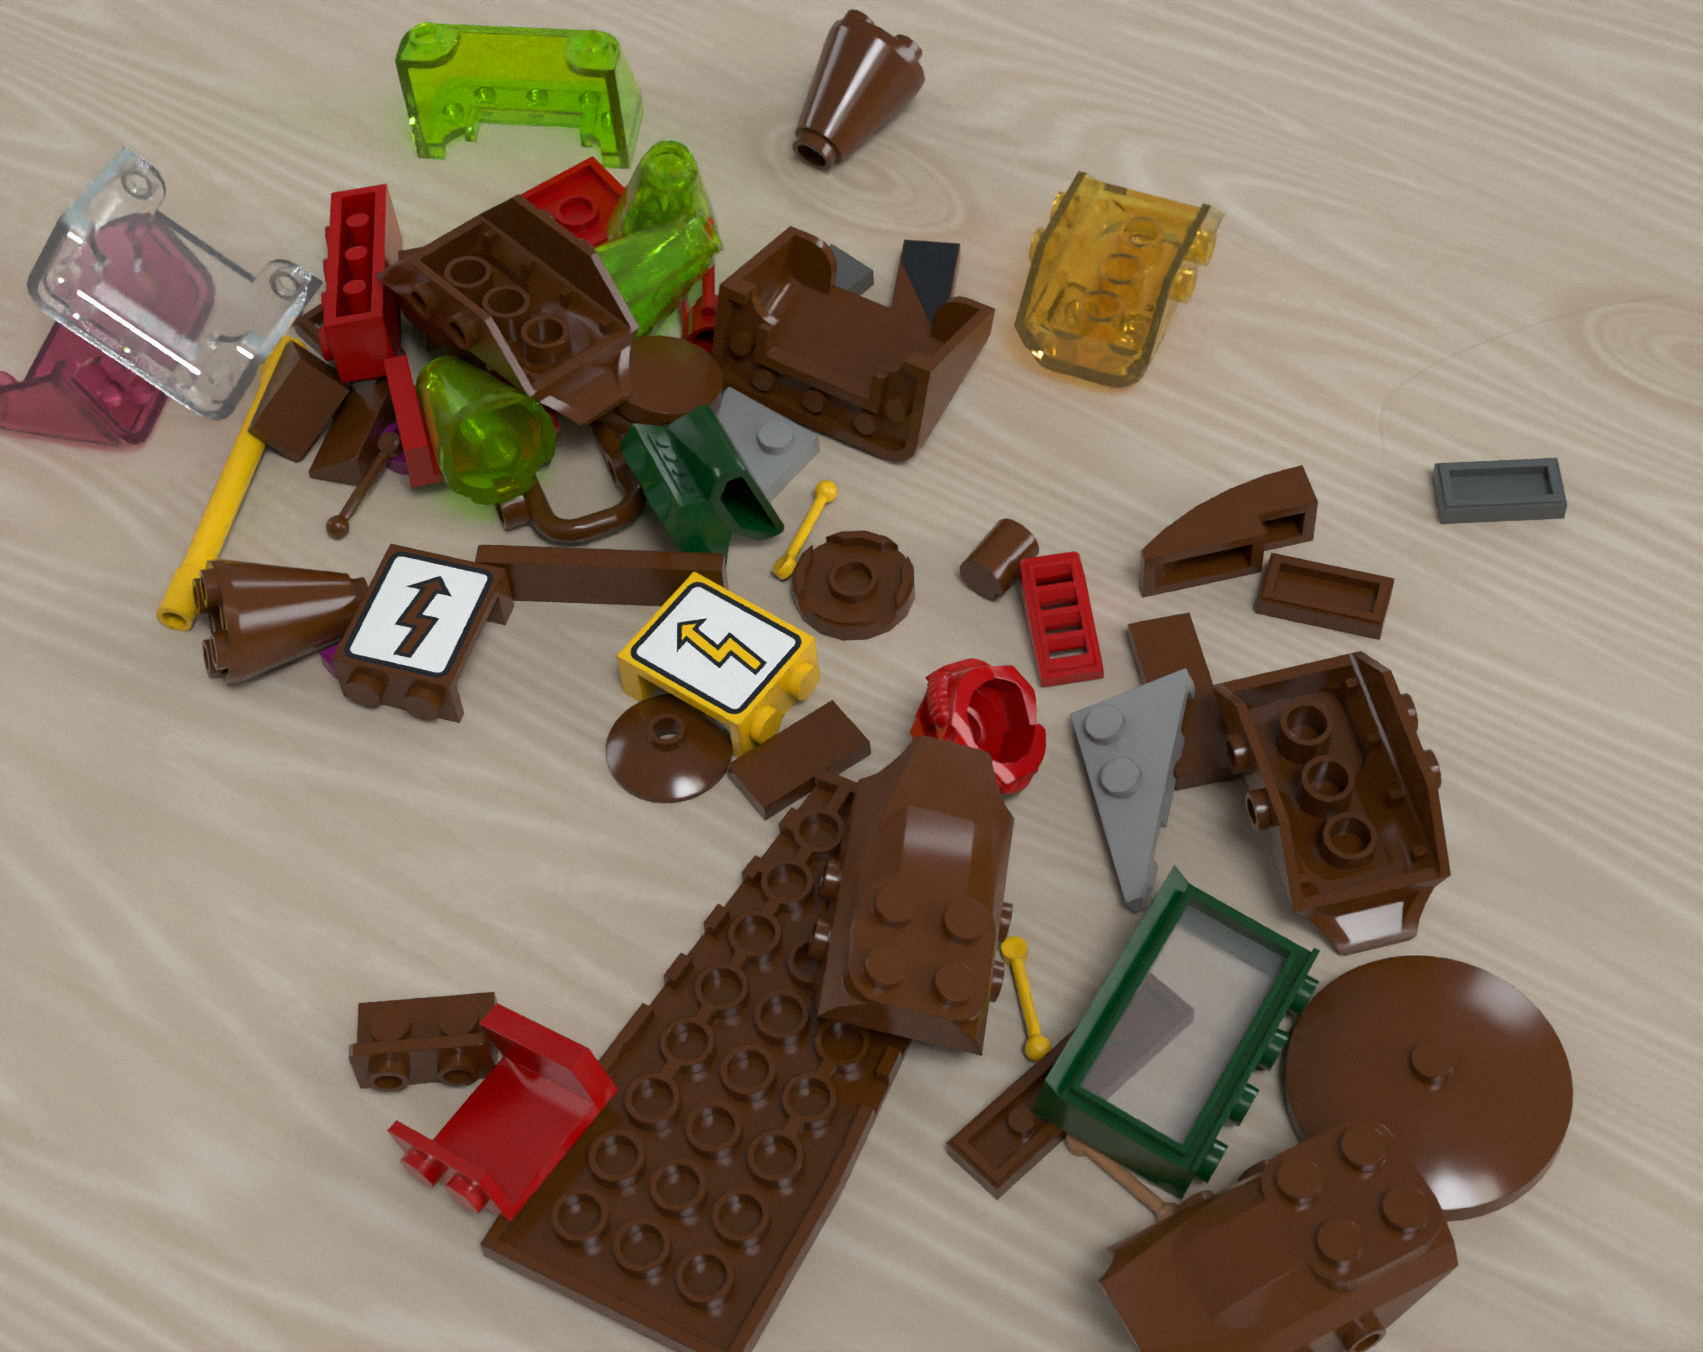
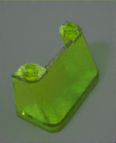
[395,22,644,169]

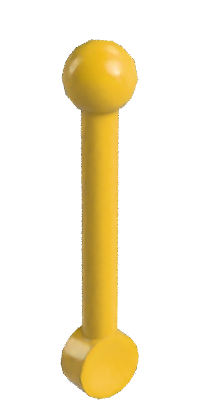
[772,480,838,580]
[1001,936,1052,1062]

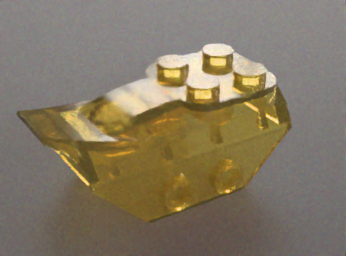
[1014,171,1225,388]

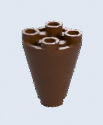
[793,9,925,171]
[192,559,368,684]

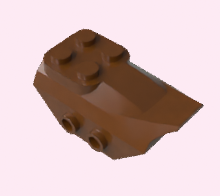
[375,194,640,427]
[1211,651,1451,956]
[807,735,1015,1056]
[1098,1118,1459,1352]

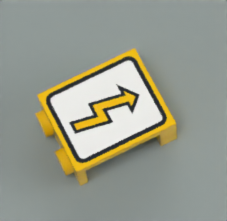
[617,572,820,758]

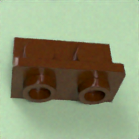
[349,992,498,1092]

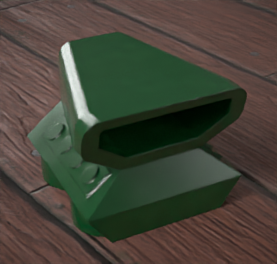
[619,405,785,565]

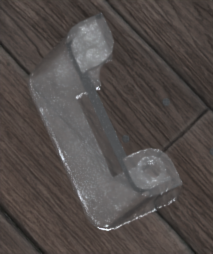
[27,146,323,420]

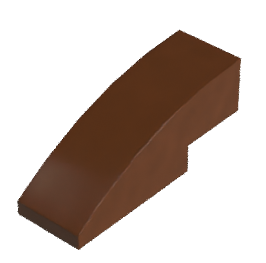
[1139,465,1318,598]

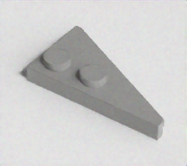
[1070,668,1196,914]

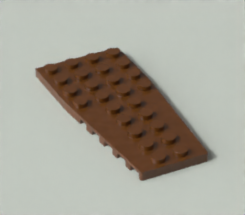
[480,769,913,1352]

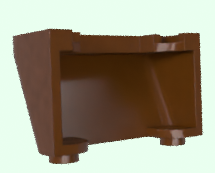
[711,226,995,462]

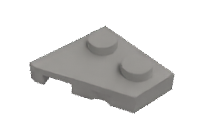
[717,387,820,502]

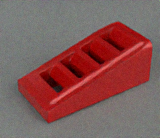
[1018,551,1104,688]

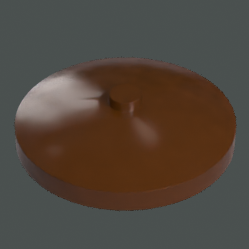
[1283,955,1573,1222]

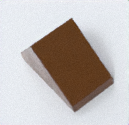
[247,340,350,463]

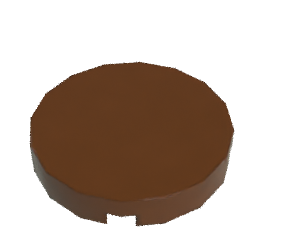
[615,335,724,426]
[793,530,915,641]

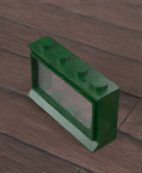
[1032,865,1320,1199]

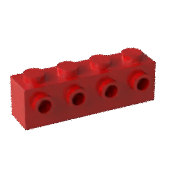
[319,184,403,383]

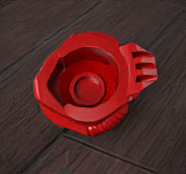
[910,658,1046,795]

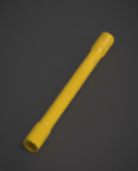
[156,336,308,631]

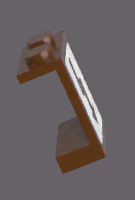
[332,544,514,723]

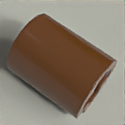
[960,518,1039,601]

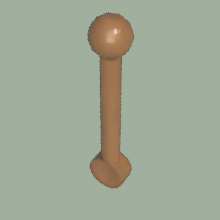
[1066,1133,1179,1222]

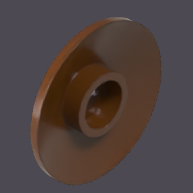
[606,694,733,803]

